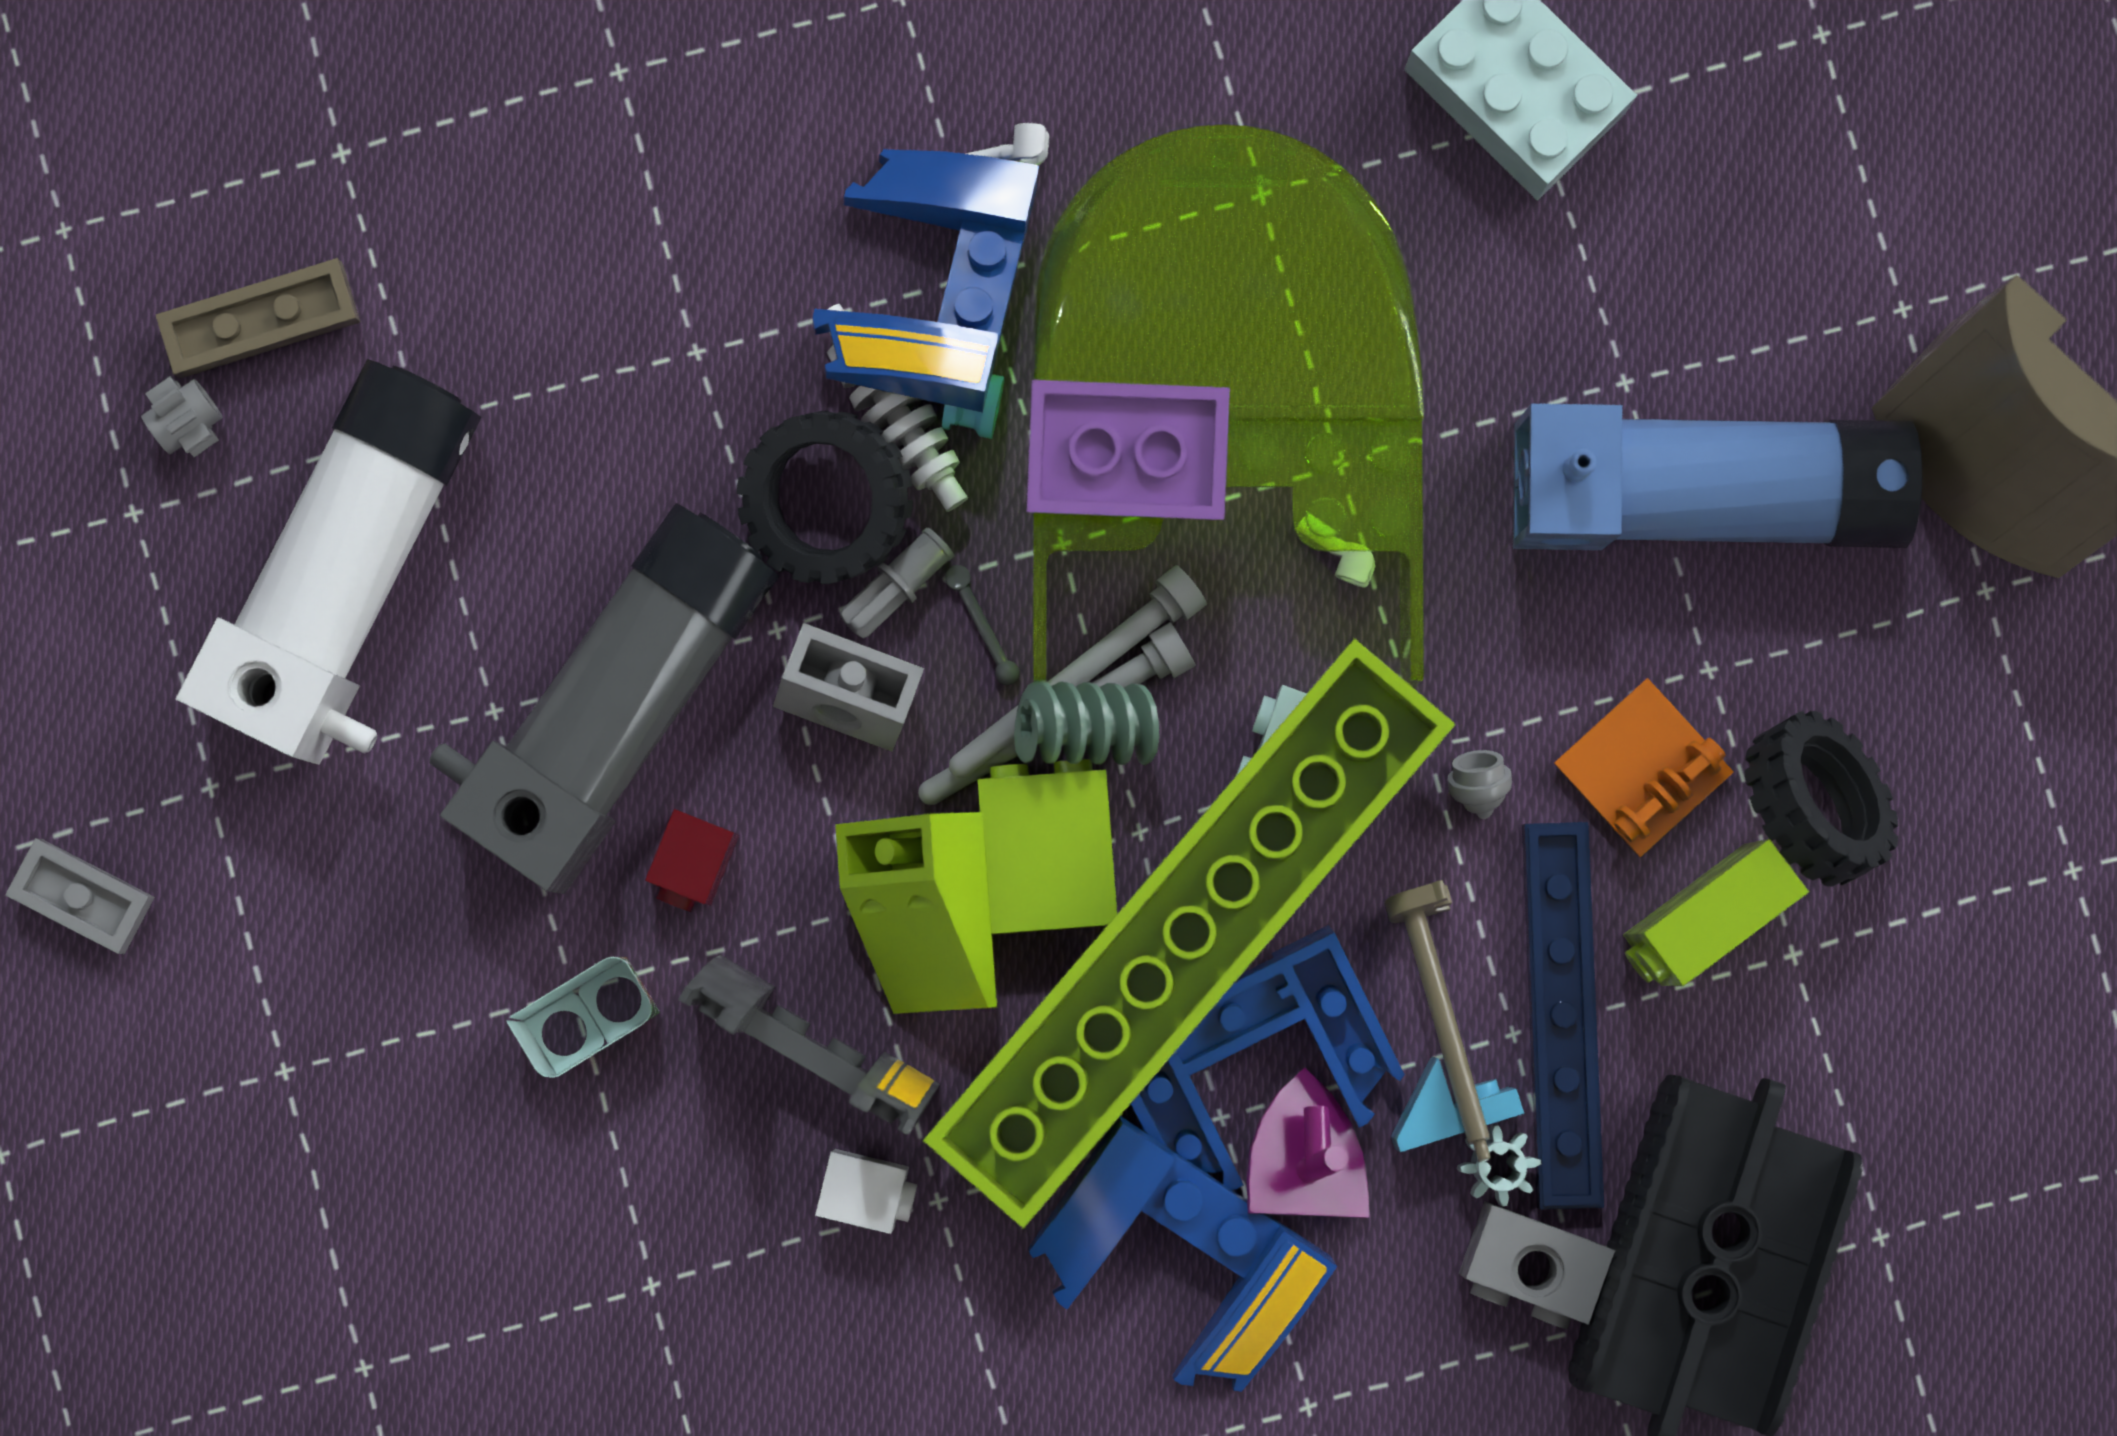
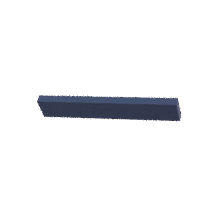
[1522,822,1604,1209]

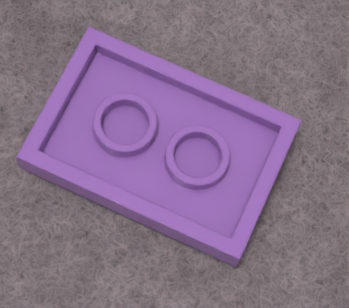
[1027,380,1230,520]

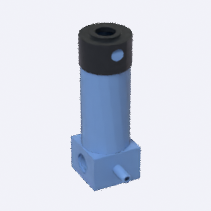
[1513,403,1922,550]

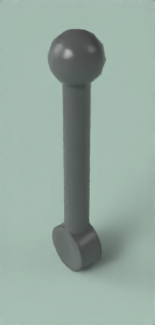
[945,565,1020,685]

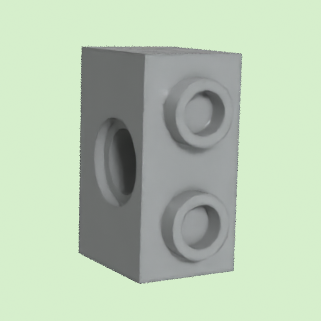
[773,623,924,751]
[1459,1201,1615,1329]

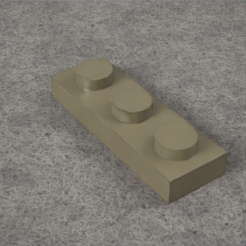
[156,258,361,379]

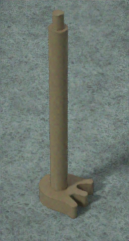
[1384,880,1491,1162]

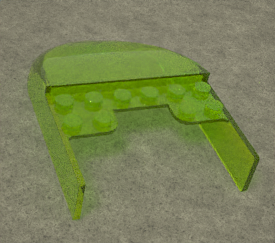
[1033,124,1424,688]

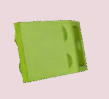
[835,812,997,1014]

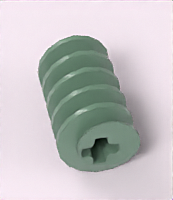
[1014,681,1159,765]

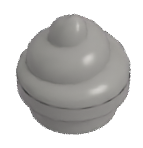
[1447,750,1512,819]

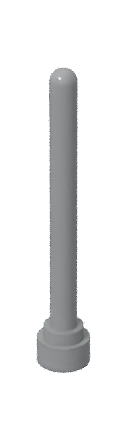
[949,565,1207,778]
[918,622,1196,805]

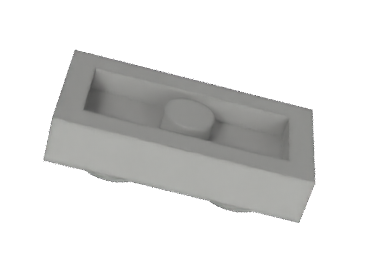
[5,838,155,954]

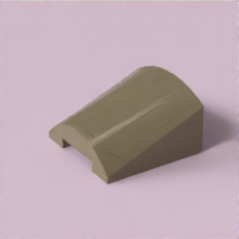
[1872,274,2117,578]

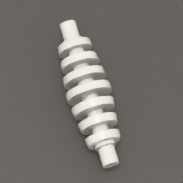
[827,304,968,512]

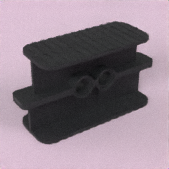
[1568,1074,1863,1436]

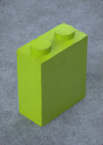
[977,759,1117,935]
[1623,839,1809,986]

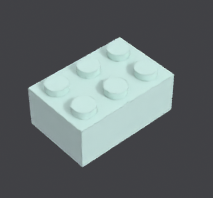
[1404,0,1637,201]

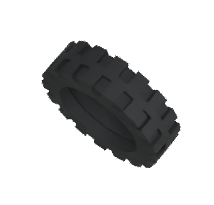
[737,411,913,584]
[1745,711,1898,887]

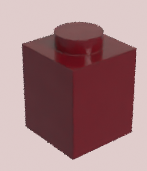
[645,809,739,912]

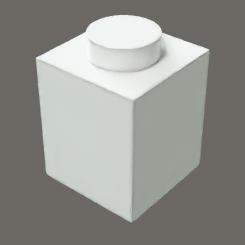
[815,1149,917,1234]

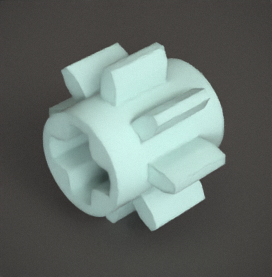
[1457,1124,1541,1206]

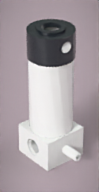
[176,359,482,765]

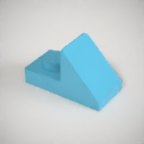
[1391,1057,1524,1152]

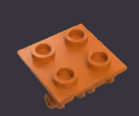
[1554,678,1734,857]

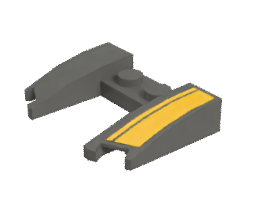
[678,955,940,1135]

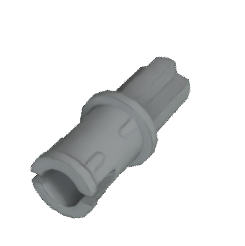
[840,527,955,638]

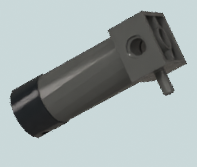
[429,503,780,894]

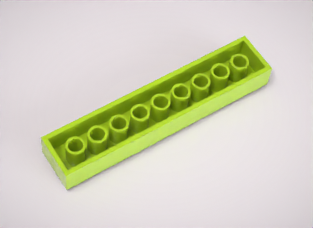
[923,639,1455,1228]

